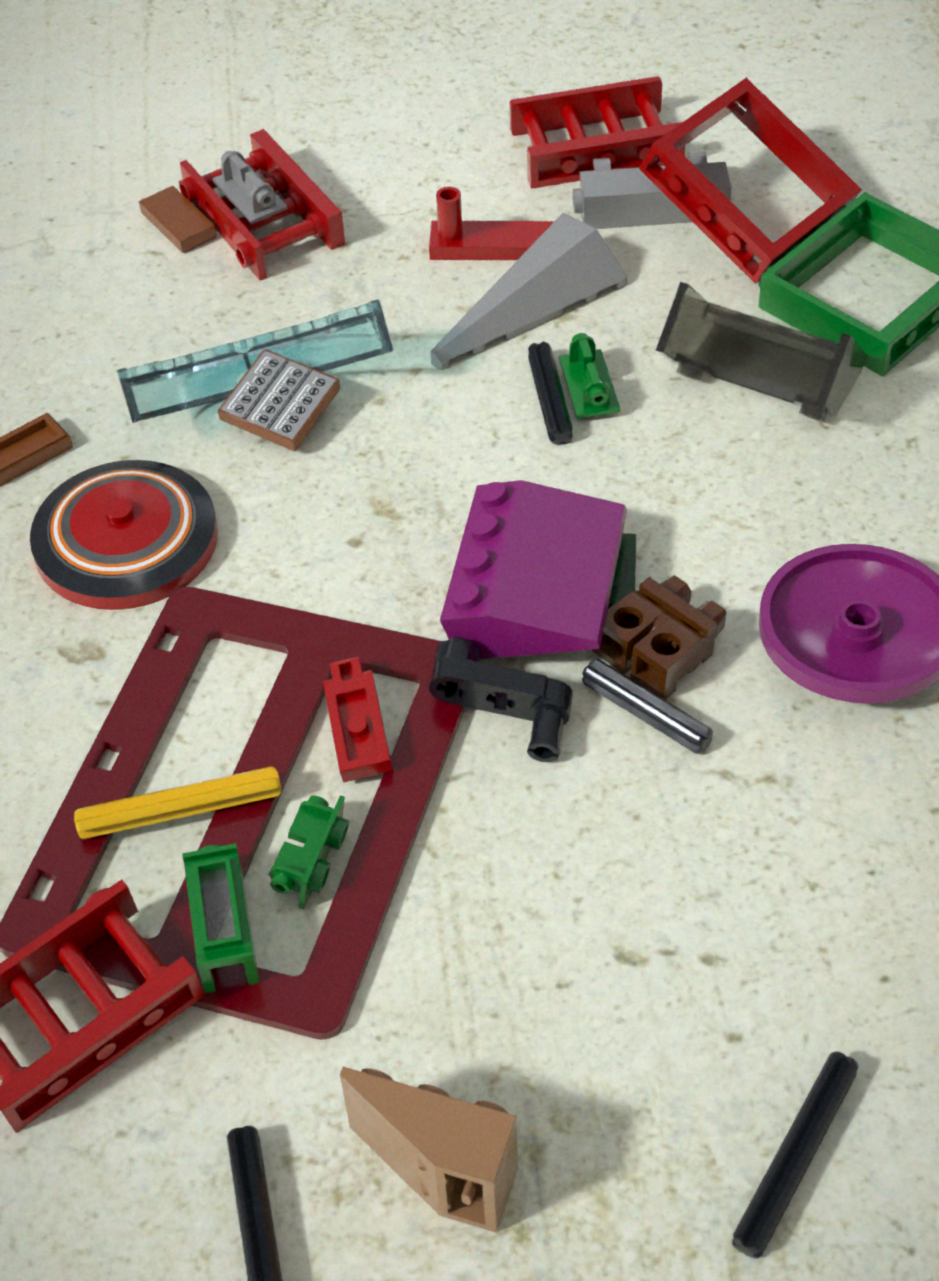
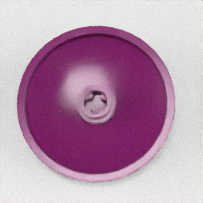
[759,544,939,703]

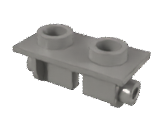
[213,151,287,224]

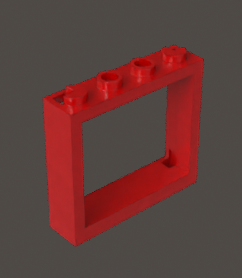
[639,77,862,284]

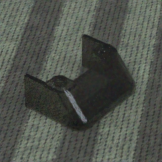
[656,282,868,422]

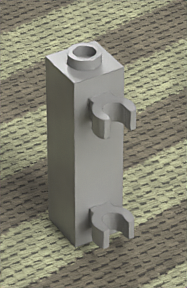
[573,151,731,229]

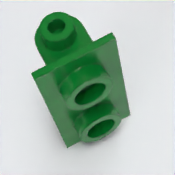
[559,333,621,419]
[269,795,350,909]

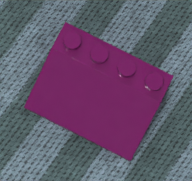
[440,480,627,659]

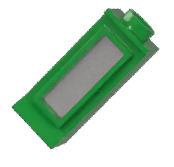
[182,843,260,993]

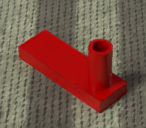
[429,187,553,260]

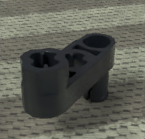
[429,637,573,762]

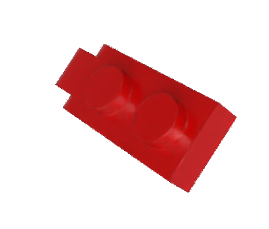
[323,656,393,783]

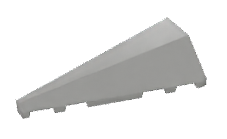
[430,213,627,370]

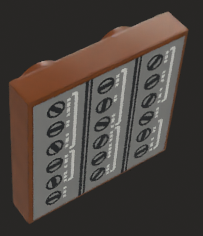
[218,349,341,452]

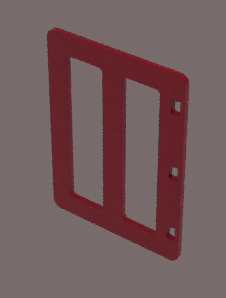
[0,587,466,1040]

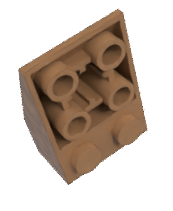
[340,1067,518,1233]

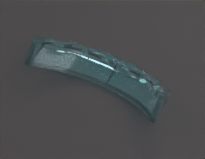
[116,299,393,423]

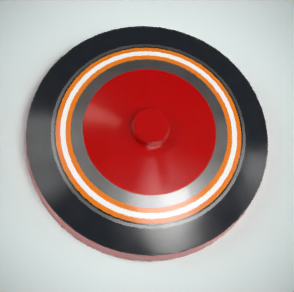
[30,460,218,610]

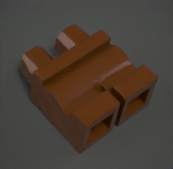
[592,575,727,700]

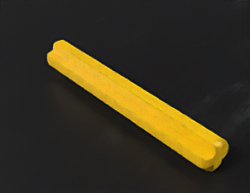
[74,766,281,839]

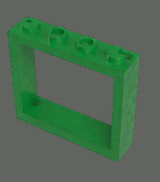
[758,192,939,377]

